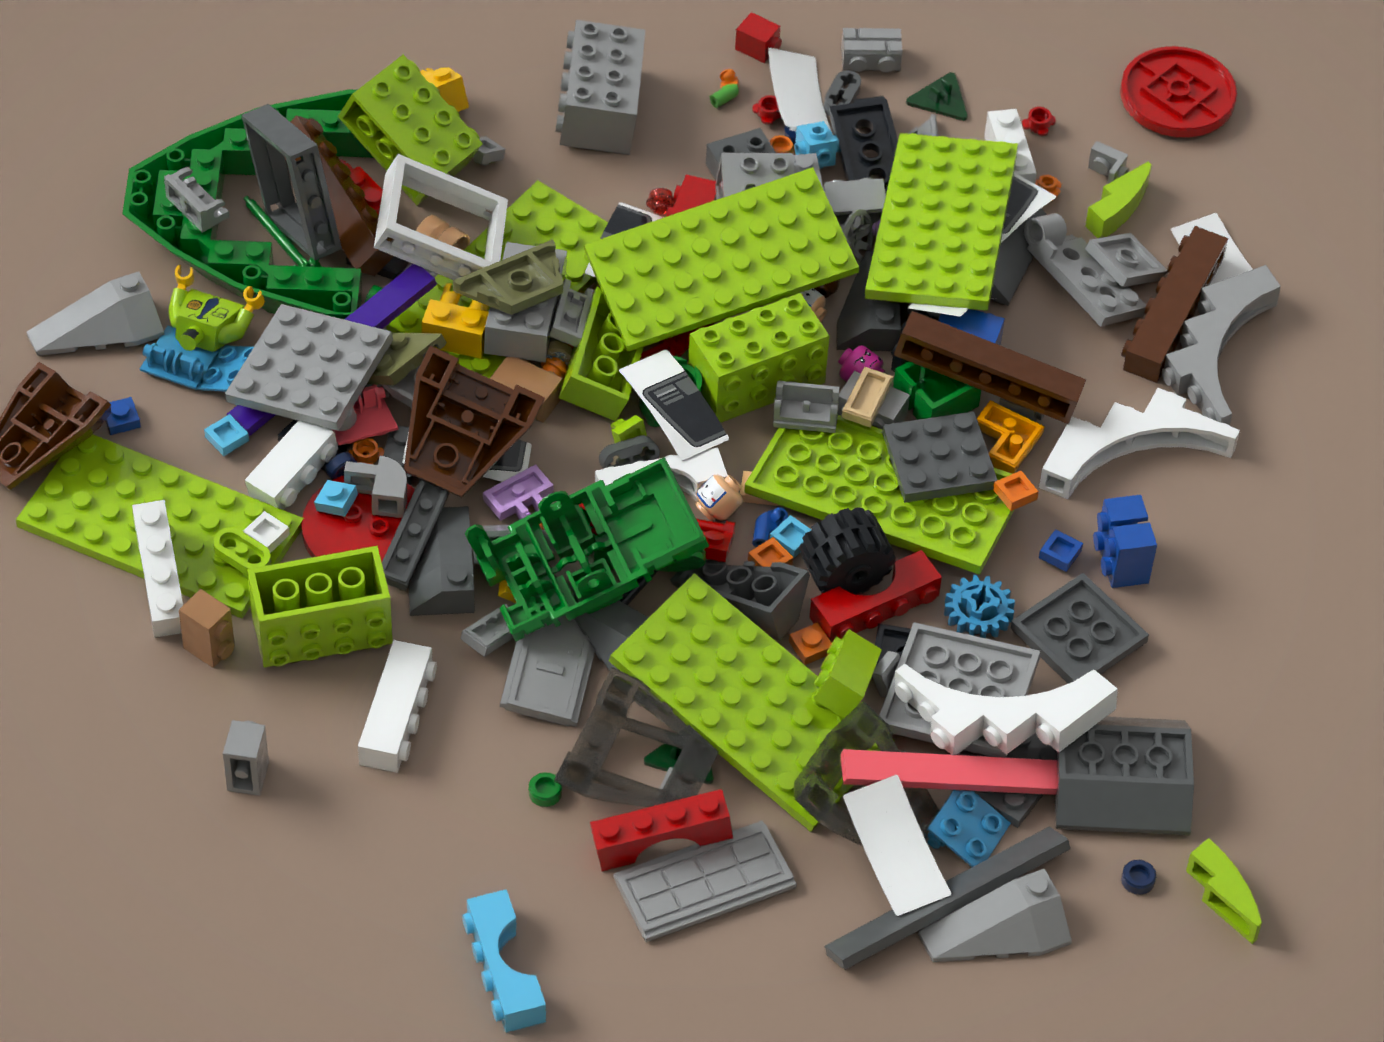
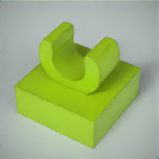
[610,415,647,448]

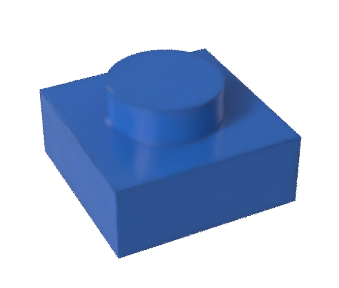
[105,397,141,436]
[1039,529,1083,572]

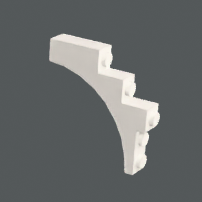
[1039,388,1240,499]
[895,664,1118,755]

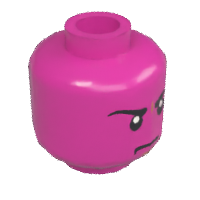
[838,345,885,382]

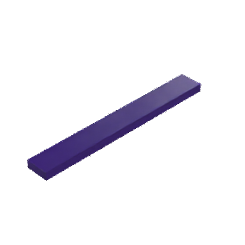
[227,264,437,436]

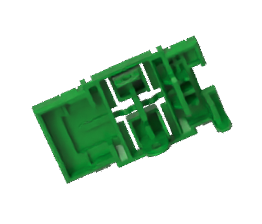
[465,457,709,642]

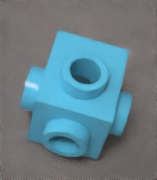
[795,121,839,169]

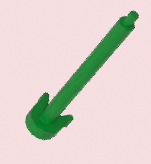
[243,196,321,267]

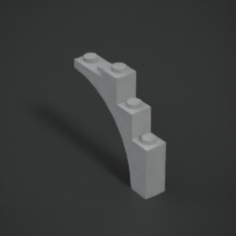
[1162,265,1281,425]

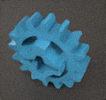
[944,575,1015,638]

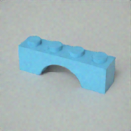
[462,889,546,1033]

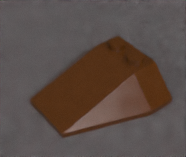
[404,346,545,498]
[0,362,111,490]

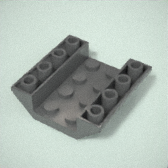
[1055,717,1194,835]

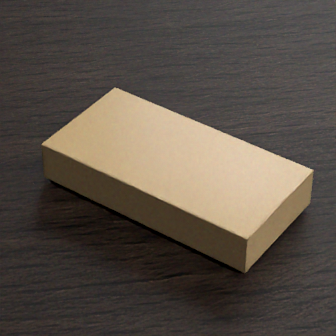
[841,367,894,428]

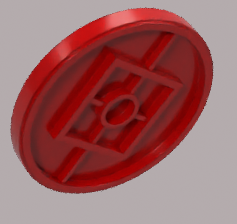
[1120,46,1237,138]
[302,476,415,562]

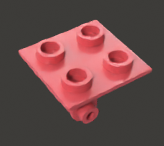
[331,384,399,446]

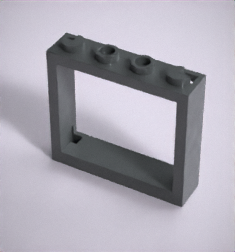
[241,104,342,261]

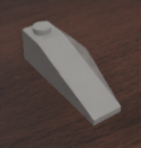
[27,271,164,356]
[918,868,1072,962]

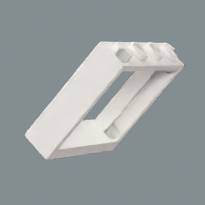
[374,154,508,280]

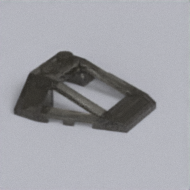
[554,667,718,807]
[794,701,940,847]

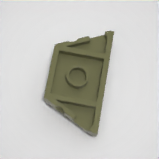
[453,240,564,315]
[367,333,447,385]

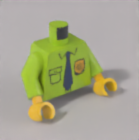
[168,265,265,352]

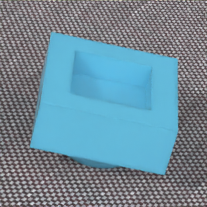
[204,414,249,456]
[314,480,358,517]
[770,515,811,558]

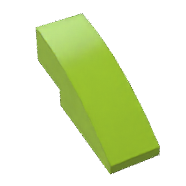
[1085,161,1152,238]
[1186,838,1262,944]

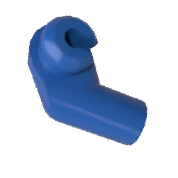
[752,507,789,547]

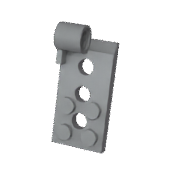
[1024,213,1146,327]

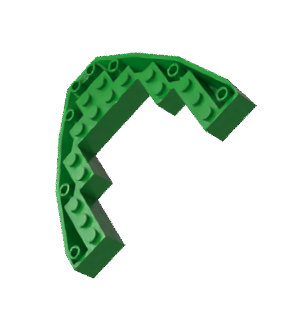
[122,89,374,319]

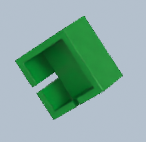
[893,361,981,420]

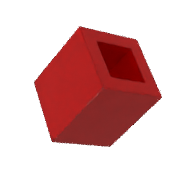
[735,12,782,63]

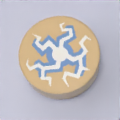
[547,341,572,367]

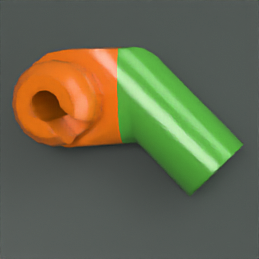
[709,69,739,108]

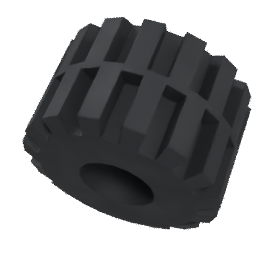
[799,507,896,594]

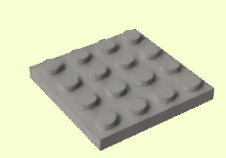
[225,304,393,431]
[877,622,1040,758]

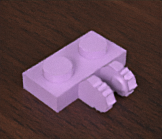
[483,464,553,521]

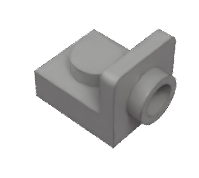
[1088,141,1129,184]

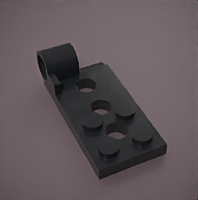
[829,96,898,193]

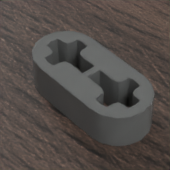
[824,70,861,116]
[599,435,660,469]

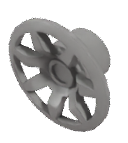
[840,209,873,267]

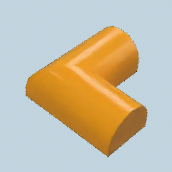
[977,400,1045,474]

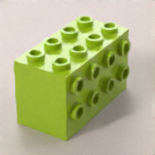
[338,54,483,205]
[688,293,830,423]
[247,546,393,668]

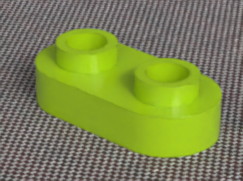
[213,527,271,576]

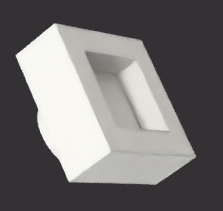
[243,511,290,553]

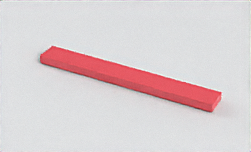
[840,749,1058,795]

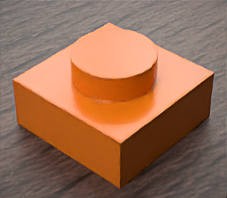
[993,470,1039,511]
[748,537,793,567]
[789,622,832,665]

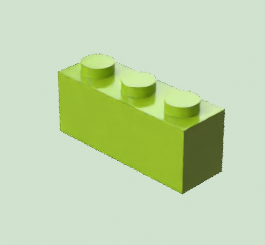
[813,629,882,720]

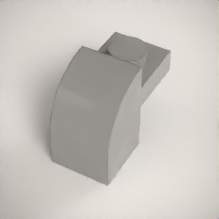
[344,456,407,518]

